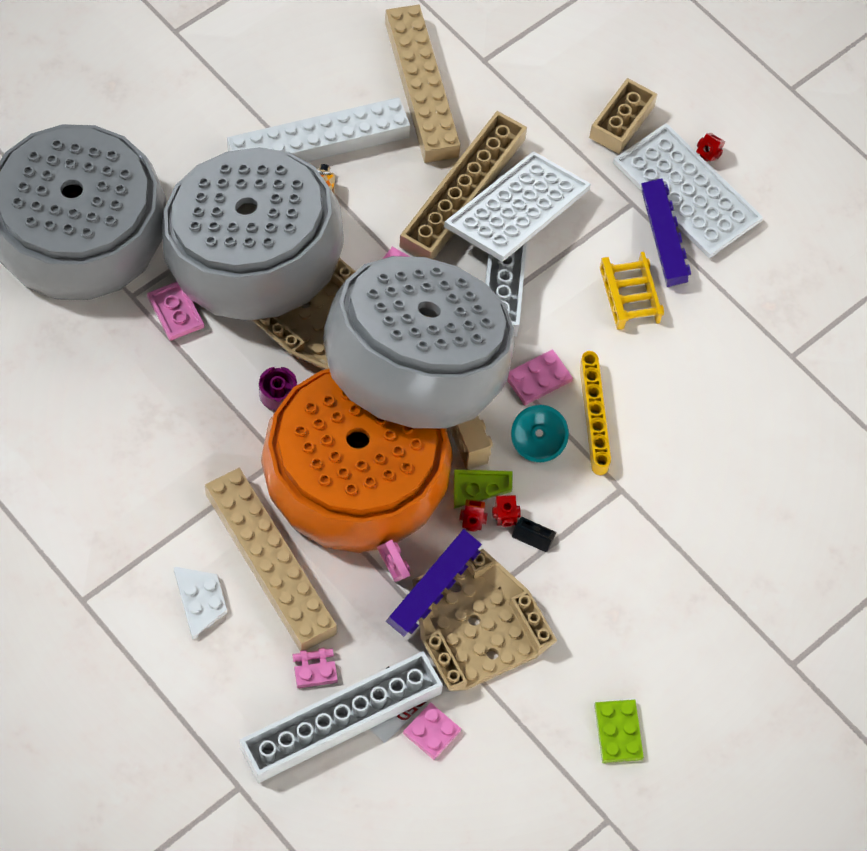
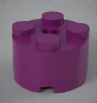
[259,367,297,412]

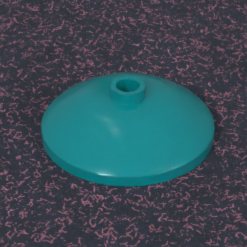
[511,405,569,463]

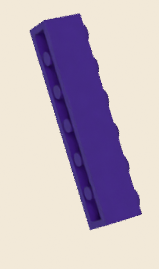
[641,178,691,287]
[386,529,482,637]

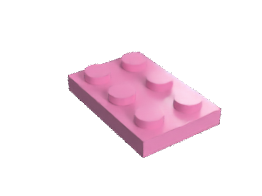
[147,282,204,341]
[507,349,573,406]

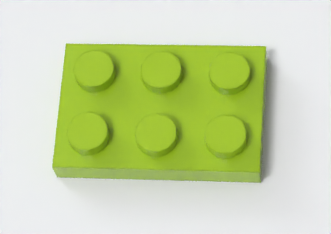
[594,699,644,763]

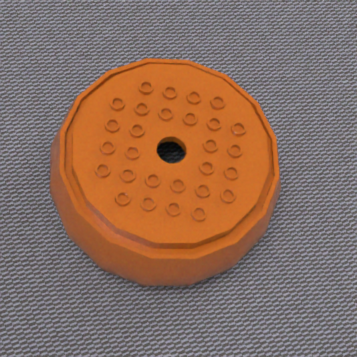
[261,369,453,553]

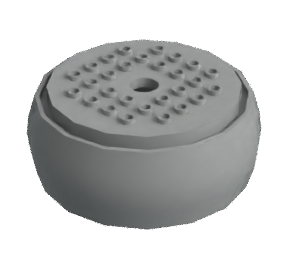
[0,124,166,300]
[162,147,344,321]
[323,256,515,428]

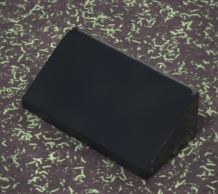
[512,517,557,552]

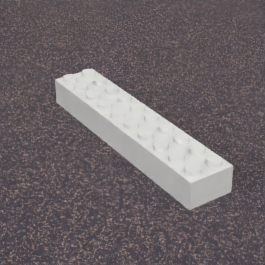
[227,97,410,162]
[240,651,443,783]

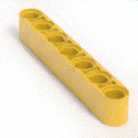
[580,351,611,475]

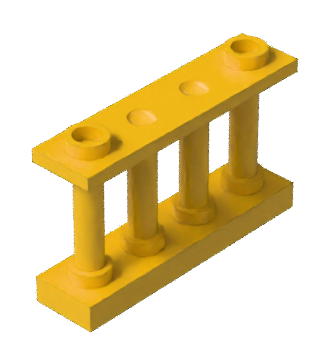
[599,252,664,330]

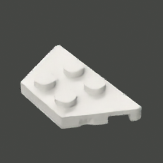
[174,567,227,639]

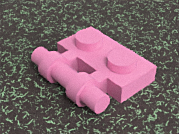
[292,648,338,688]

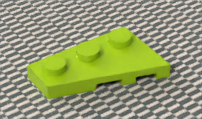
[454,469,513,509]

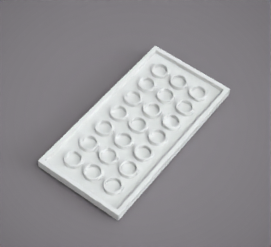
[613,123,763,259]
[444,151,591,262]

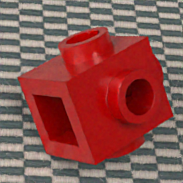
[696,133,726,162]
[492,495,521,527]
[459,499,488,532]

